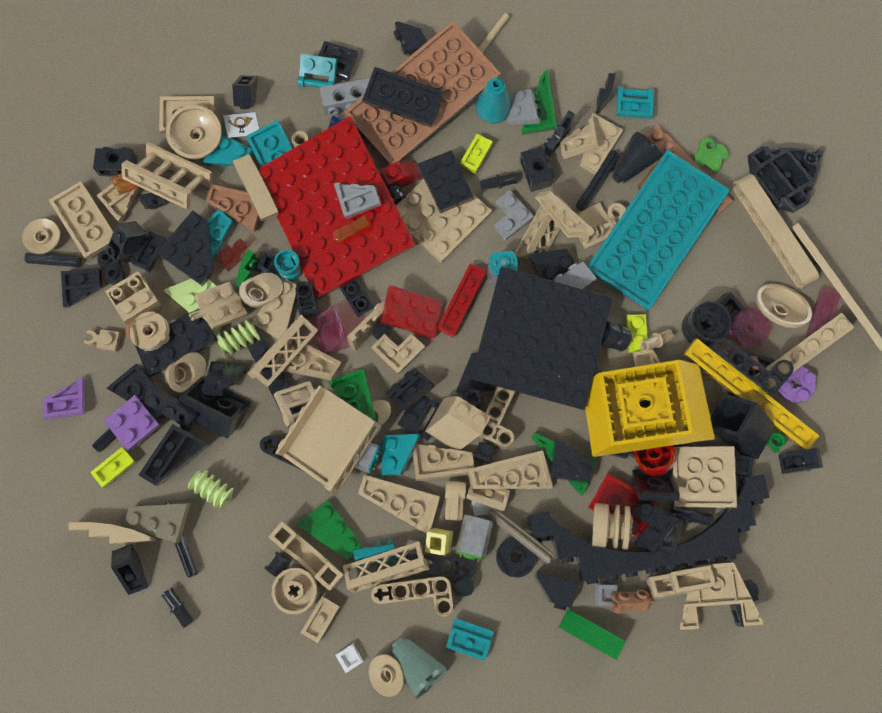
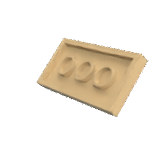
[49,181,114,260]

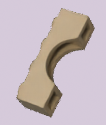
[269,521,344,591]

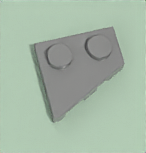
[507,89,540,126]
[334,183,382,219]

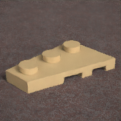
[159,96,215,134]
[535,191,595,238]
[271,340,341,380]

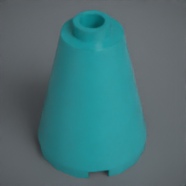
[476,78,511,124]

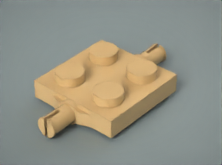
[189,282,247,330]

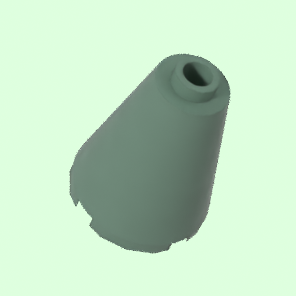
[392,638,447,699]

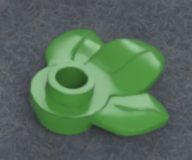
[694,137,729,173]

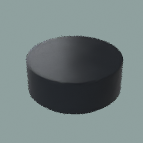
[454,576,474,596]

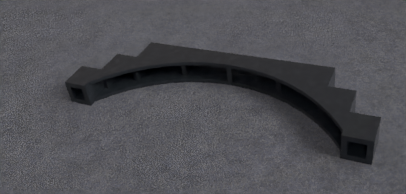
[528,474,770,585]

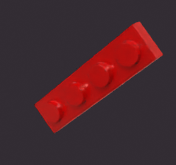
[437,263,487,338]

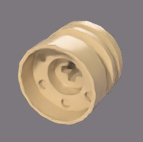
[592,503,633,549]

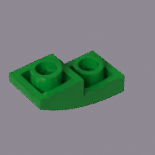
[237,249,258,288]

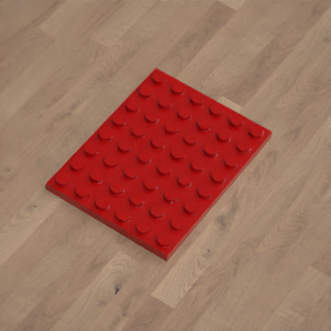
[257,116,416,299]

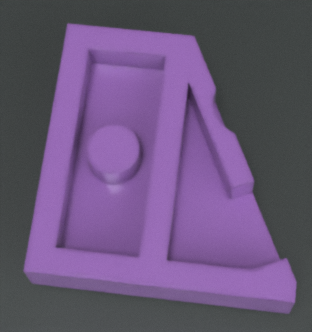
[43,377,85,420]

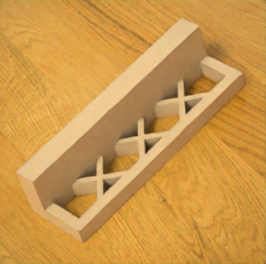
[514,195,571,268]
[247,315,318,387]
[343,541,429,593]

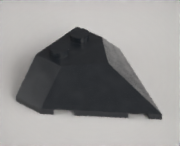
[747,146,824,213]

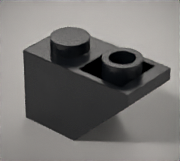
[393,21,427,57]
[105,221,146,264]

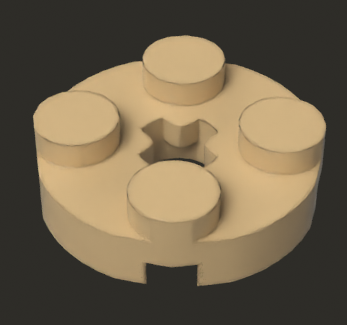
[130,312,169,351]

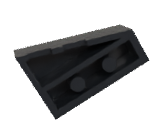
[139,424,208,486]

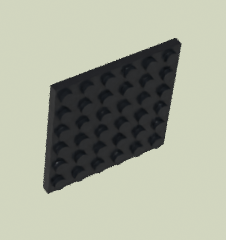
[470,267,613,410]

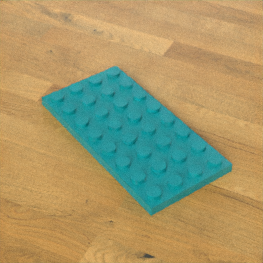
[587,150,730,311]

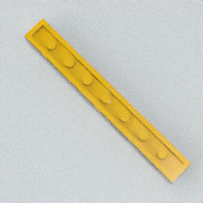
[683,339,819,450]

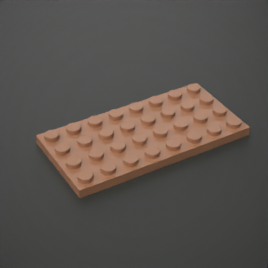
[344,20,501,165]

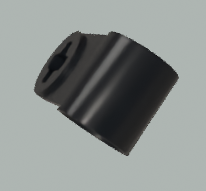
[295,281,320,317]

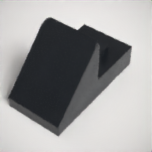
[778,448,823,474]

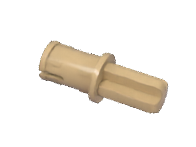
[640,329,674,352]

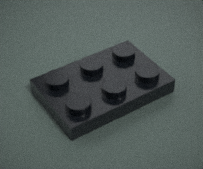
[418,150,474,213]

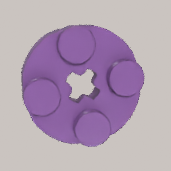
[775,366,816,403]

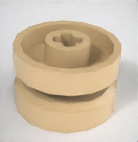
[271,568,320,614]

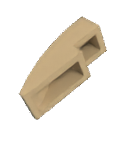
[646,565,716,600]

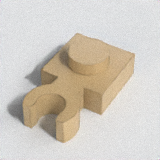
[84,329,121,352]

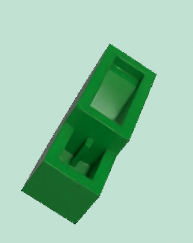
[558,609,626,661]

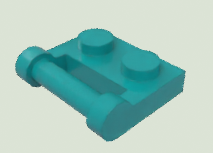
[298,54,337,88]
[616,86,654,119]

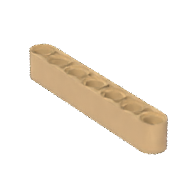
[732,174,819,288]

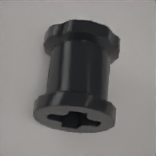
[264,551,291,577]

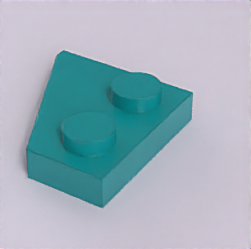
[203,134,253,167]

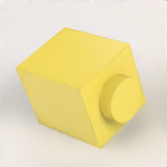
[425,528,453,555]

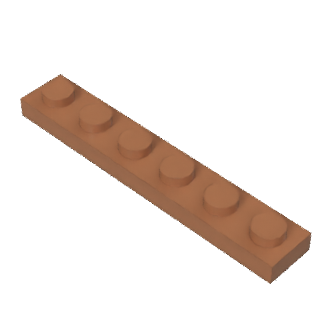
[645,125,733,215]

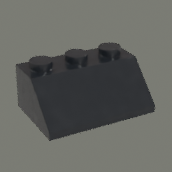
[179,377,251,439]

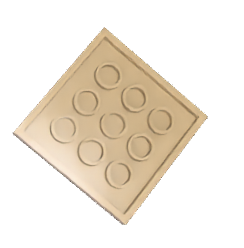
[396,179,492,264]

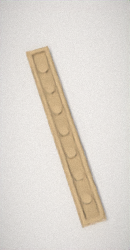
[792,223,882,351]

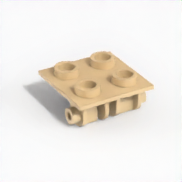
[576,203,616,249]

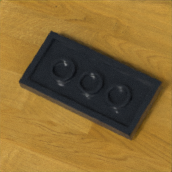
[362,67,444,128]
[134,308,218,377]

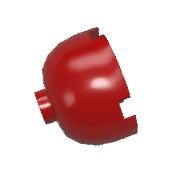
[634,445,675,476]

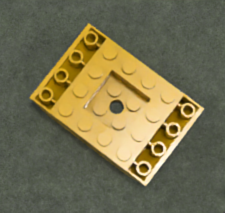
[585,360,714,457]

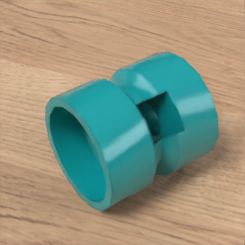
[274,250,302,281]

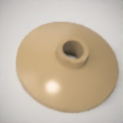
[22,219,60,254]
[369,654,404,697]

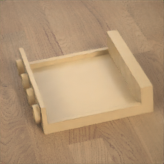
[276,385,381,494]

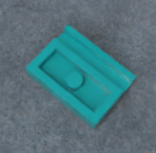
[446,618,494,661]

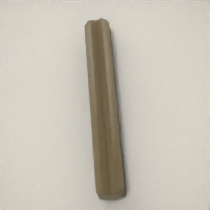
[487,508,555,564]

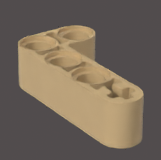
[479,387,515,449]
[371,577,453,617]

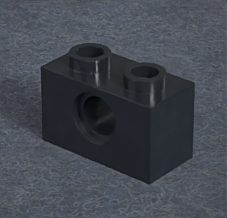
[519,146,555,192]
[93,147,138,177]

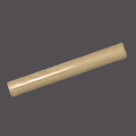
[478,13,509,53]

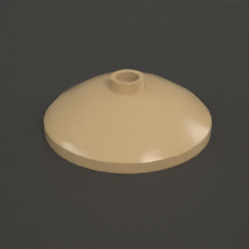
[166,105,222,159]
[756,284,812,328]

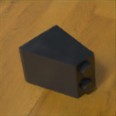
[710,394,776,459]

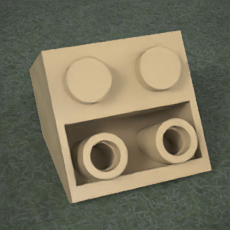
[105,271,163,325]

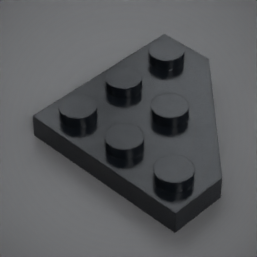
[157,210,214,286]

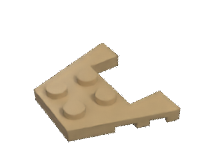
[680,562,764,630]

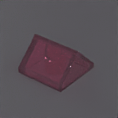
[311,305,350,354]

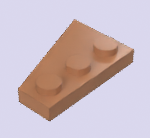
[206,184,260,232]

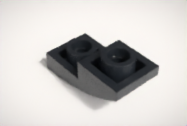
[339,279,374,317]

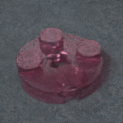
[730,309,770,347]

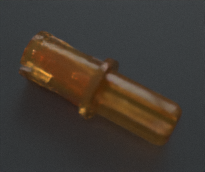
[333,215,371,242]

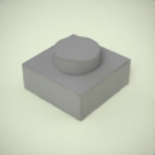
[595,584,617,606]

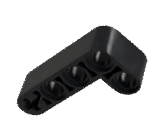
[713,338,794,393]

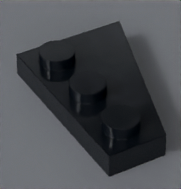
[106,363,164,420]

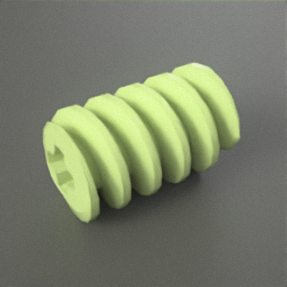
[217,320,261,357]
[188,470,234,510]

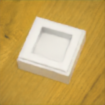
[335,643,364,673]

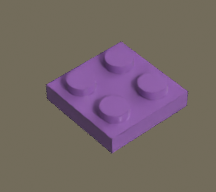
[104,395,161,451]

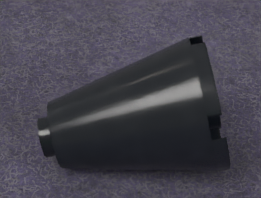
[611,132,662,184]

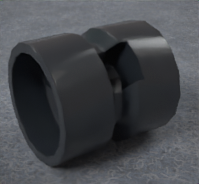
[601,321,632,352]

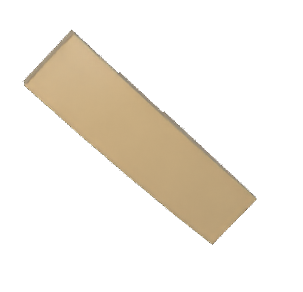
[232,155,279,221]
[68,522,156,545]

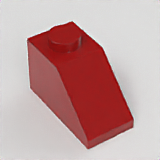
[380,162,422,188]

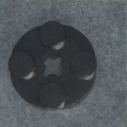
[496,537,536,578]

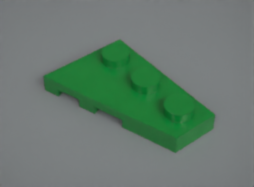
[296,500,364,560]

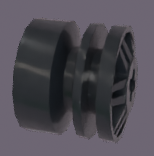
[681,301,732,346]

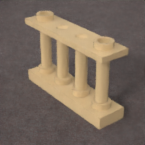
[122,142,212,209]

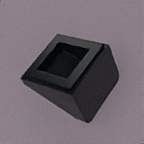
[254,251,277,274]

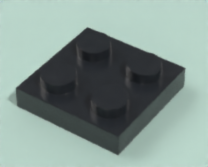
[631,470,680,501]

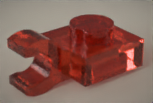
[215,238,248,272]

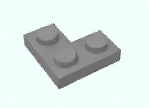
[494,190,534,241]

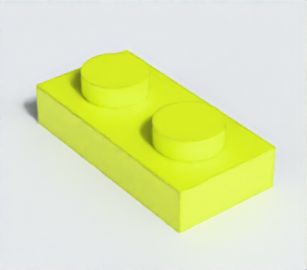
[460,134,493,174]
[625,314,648,353]
[90,447,136,488]

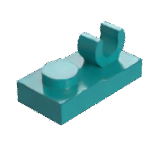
[354,539,397,567]

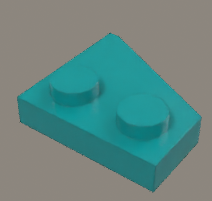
[382,434,421,475]

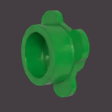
[766,430,787,453]

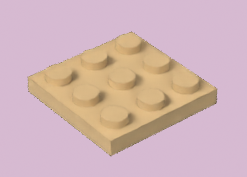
[673,446,737,508]

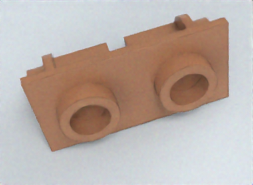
[610,590,656,614]

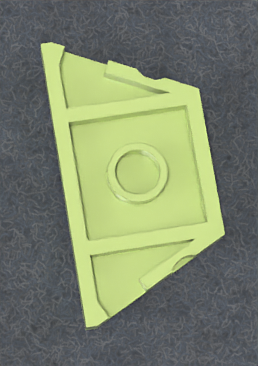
[164,279,222,336]

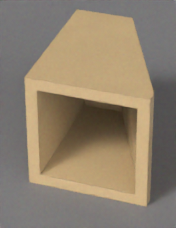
[425,396,491,450]

